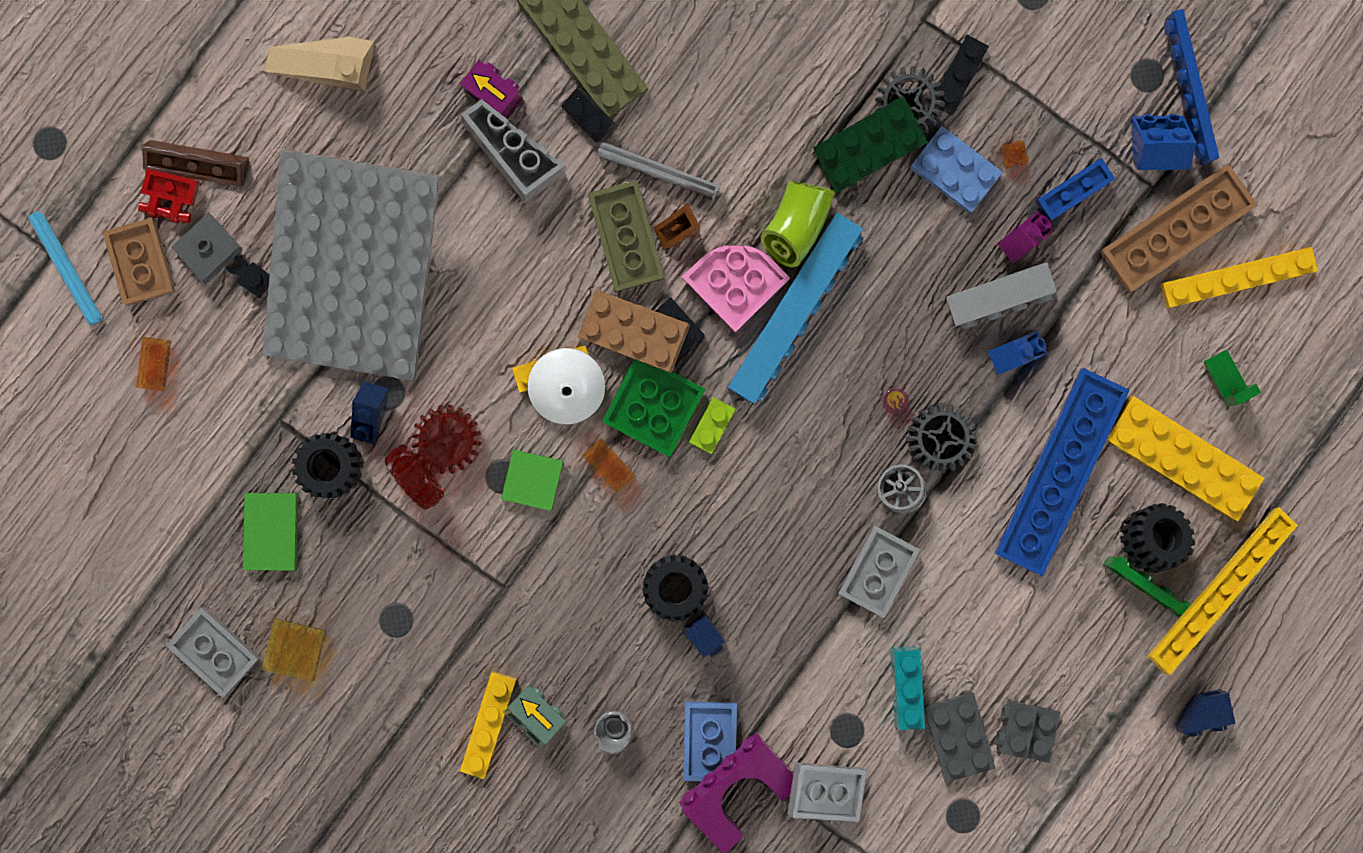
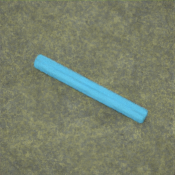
[28,211,102,325]

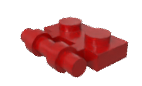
[138,169,200,224]

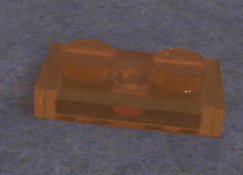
[136,337,171,391]
[582,438,636,493]

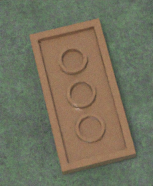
[577,290,690,373]

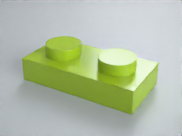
[689,397,736,454]

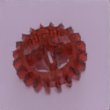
[411,405,482,474]
[385,445,444,510]

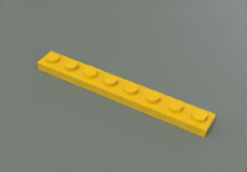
[1147,507,1298,675]

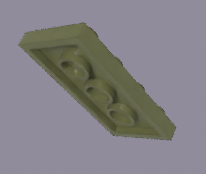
[588,180,665,293]

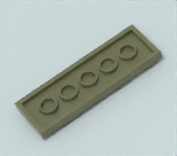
[517,0,648,118]

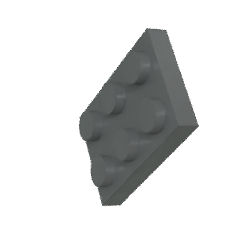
[924,692,995,782]

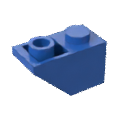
[988,331,1048,375]

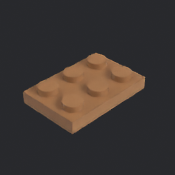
[103,217,176,306]

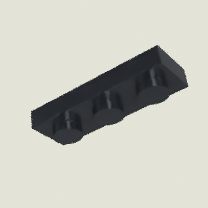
[930,35,989,115]

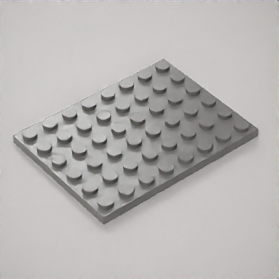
[262,149,440,381]

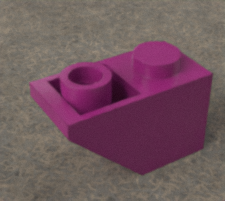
[997,211,1055,263]

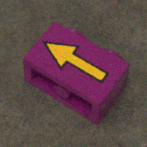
[460,60,522,118]

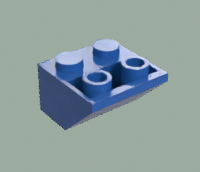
[1131,114,1197,170]

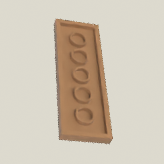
[1100,164,1257,293]

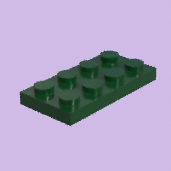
[813,96,928,193]

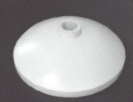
[528,348,605,424]

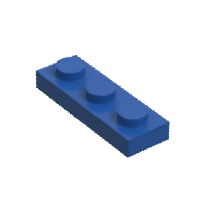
[1035,158,1115,221]

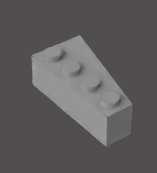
[461,99,566,203]
[946,262,1057,330]

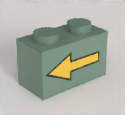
[503,685,566,748]

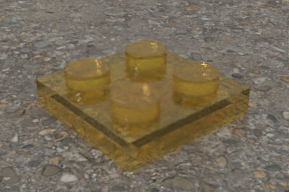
[262,618,327,682]

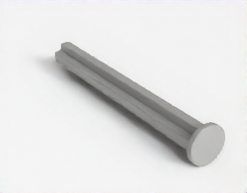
[598,142,721,202]

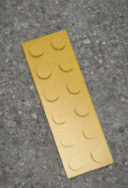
[1106,396,1265,522]

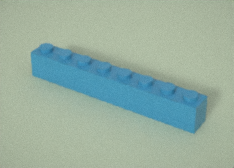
[727,213,863,404]

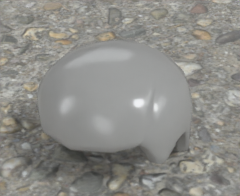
[594,710,633,754]

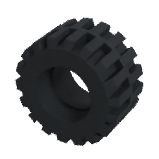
[292,433,363,498]
[1120,503,1195,573]
[643,555,708,622]

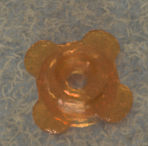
[1000,140,1029,168]

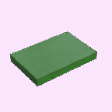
[243,493,298,571]

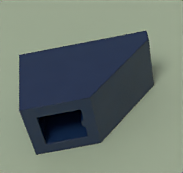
[350,381,388,445]
[1175,689,1236,737]

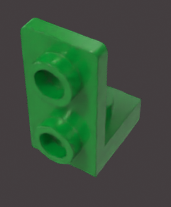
[1204,350,1261,407]

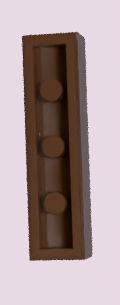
[142,140,248,187]

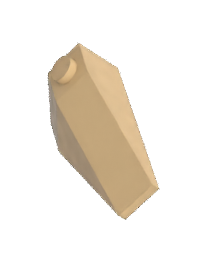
[264,37,375,92]

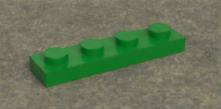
[1103,556,1191,618]

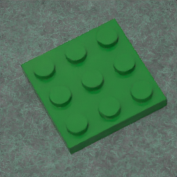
[602,359,706,457]

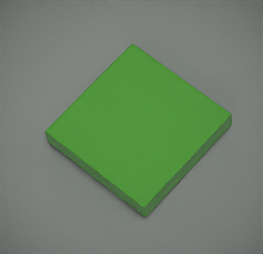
[501,449,564,511]

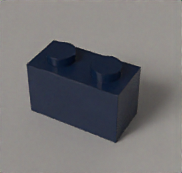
[685,612,725,658]

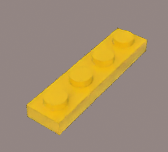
[460,671,517,779]

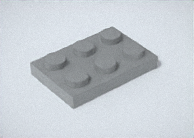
[838,525,920,618]
[166,607,261,698]
[787,762,867,822]

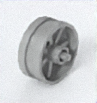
[877,464,927,514]

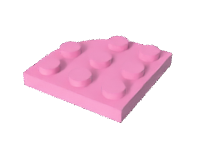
[682,245,790,333]

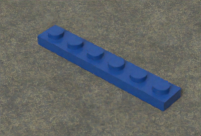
[1164,9,1220,166]

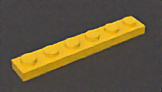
[1160,247,1318,309]

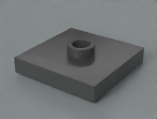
[172,212,243,284]

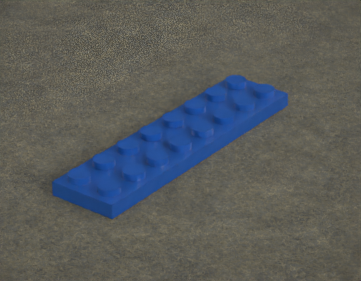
[994,368,1130,576]

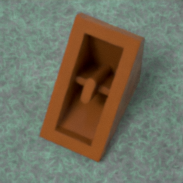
[654,204,700,250]

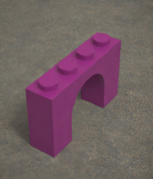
[679,732,794,853]

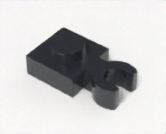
[226,255,270,298]

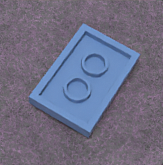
[910,126,1002,214]
[684,701,737,781]

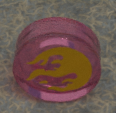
[882,388,909,414]

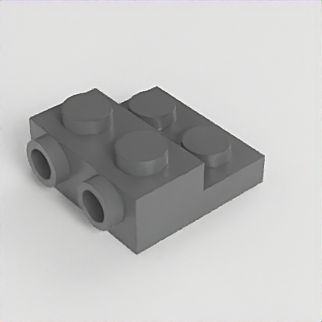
[995,699,1061,763]

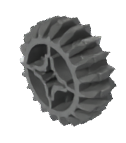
[875,66,945,133]
[906,403,977,473]

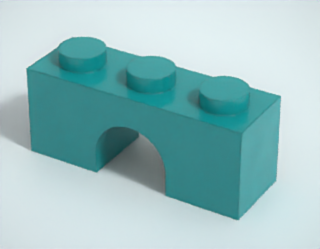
[890,646,925,730]

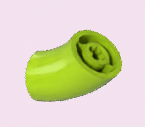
[760,180,835,268]

